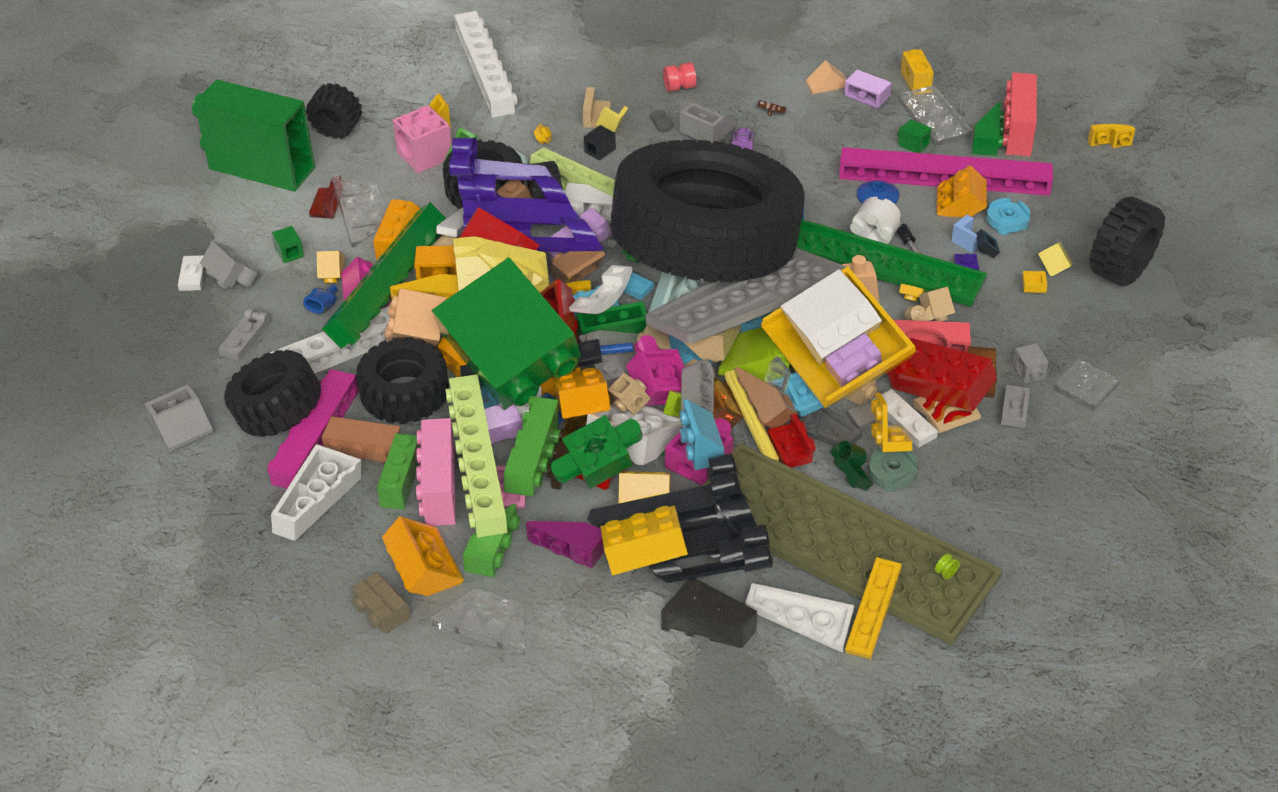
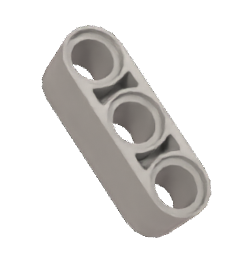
[681,359,714,415]

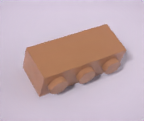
[322,416,401,462]

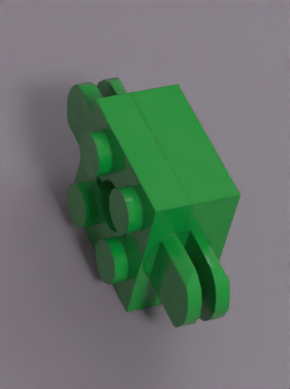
[551,415,643,489]

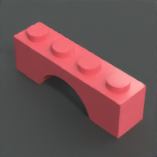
[893,320,971,353]

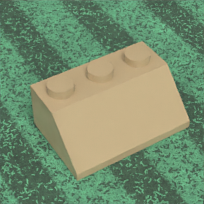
[683,324,741,362]

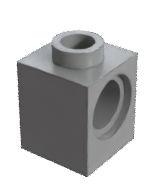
[1012,343,1049,384]

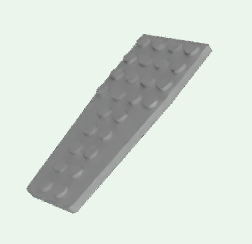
[645,248,851,343]

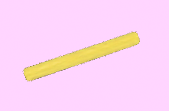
[725,369,779,462]

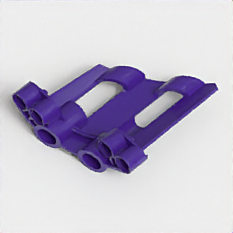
[449,138,604,252]

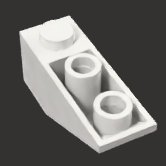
[565,183,613,221]

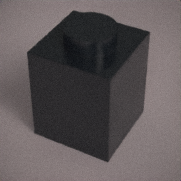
[584,125,616,161]

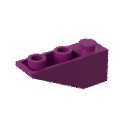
[526,521,605,568]

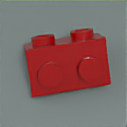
[767,413,816,468]

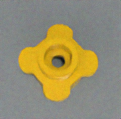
[534,123,552,144]

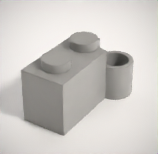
[200,241,259,289]

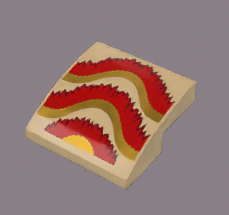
[913,397,981,433]

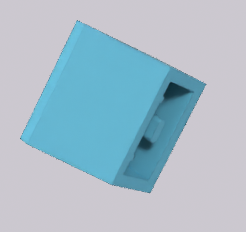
[679,400,724,470]

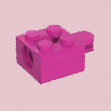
[626,335,685,406]
[665,418,733,486]

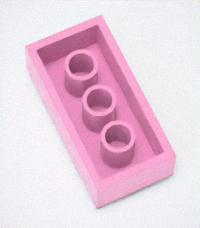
[416,418,456,526]

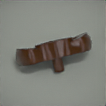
[757,100,786,116]

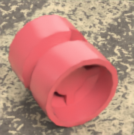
[663,62,696,92]

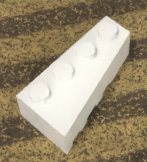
[271,444,361,541]

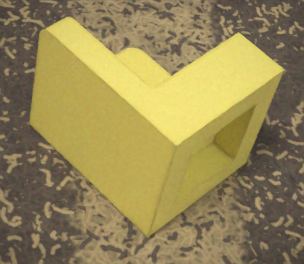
[596,106,628,132]
[1038,242,1073,276]

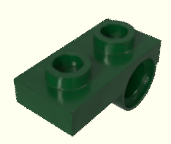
[829,440,873,491]

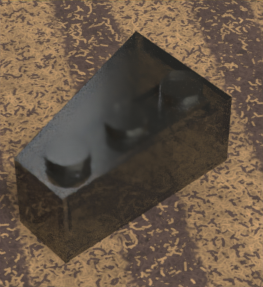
[661,578,758,648]

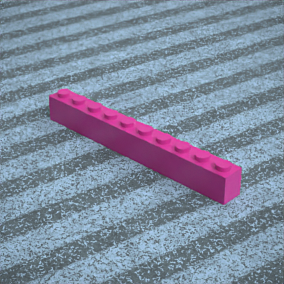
[839,147,1053,196]

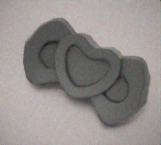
[650,110,673,132]

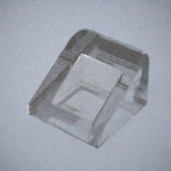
[764,356,791,392]

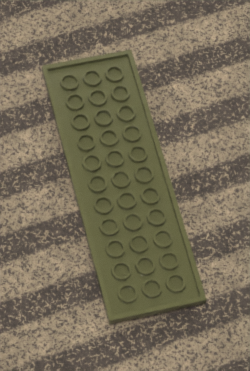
[702,443,1003,646]

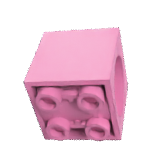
[393,105,451,173]

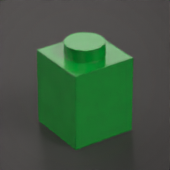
[898,119,932,153]
[272,226,304,263]

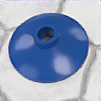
[857,180,899,204]

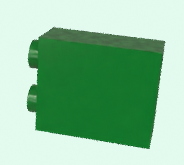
[192,79,316,192]
[431,257,581,410]

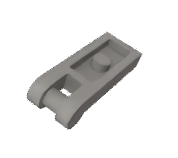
[218,308,271,361]

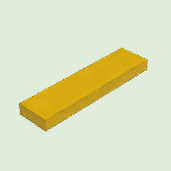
[845,557,902,660]

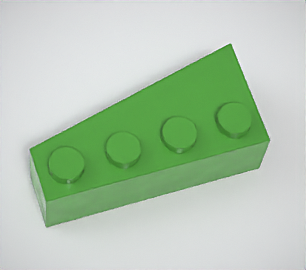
[504,396,561,497]

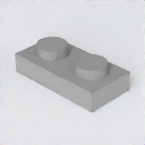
[1001,385,1030,428]

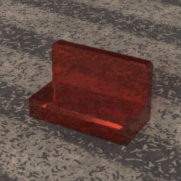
[309,175,344,219]

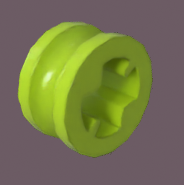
[935,553,960,580]

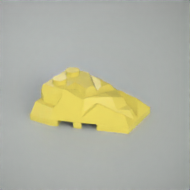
[453,237,549,293]

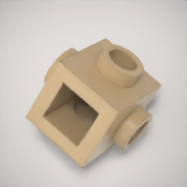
[608,373,650,416]

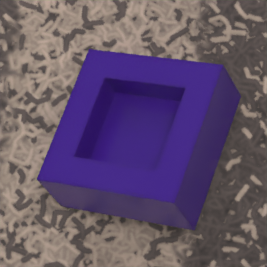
[953,254,979,271]

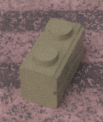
[352,572,410,634]

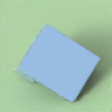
[951,215,978,253]

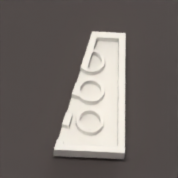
[745,583,854,653]

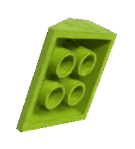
[718,327,793,383]

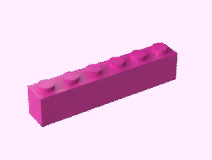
[267,369,359,489]

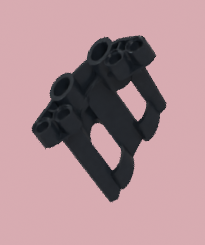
[588,453,774,583]

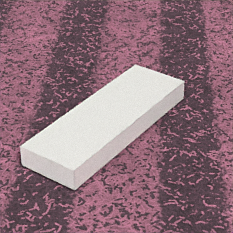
[436,208,464,237]

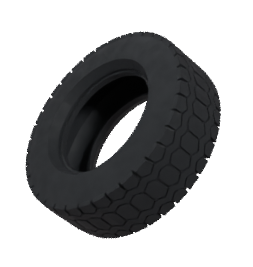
[611,140,805,282]

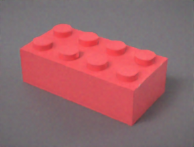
[1002,72,1037,156]

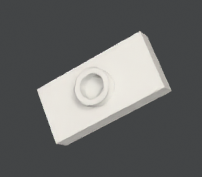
[178,255,205,291]

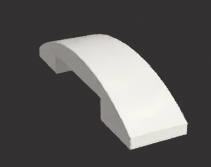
[569,265,632,314]

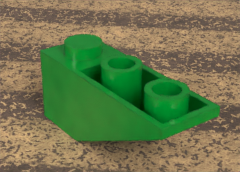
[972,102,1004,156]

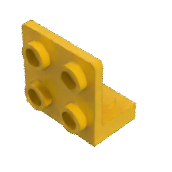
[871,392,912,452]

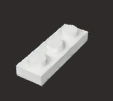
[873,389,938,448]

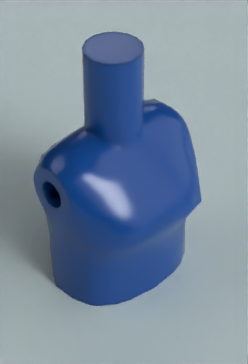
[303,285,338,314]

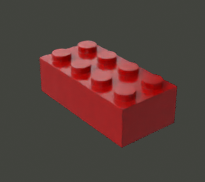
[887,337,997,412]

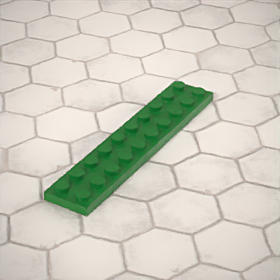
[796,219,987,307]

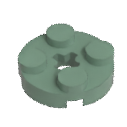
[868,448,918,492]

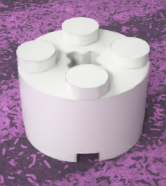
[850,197,901,244]

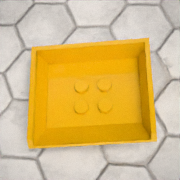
[761,266,916,408]

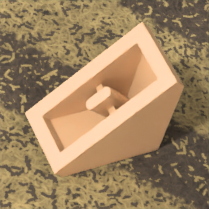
[806,60,846,94]

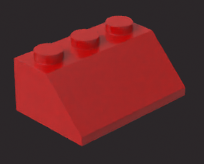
[540,279,579,343]

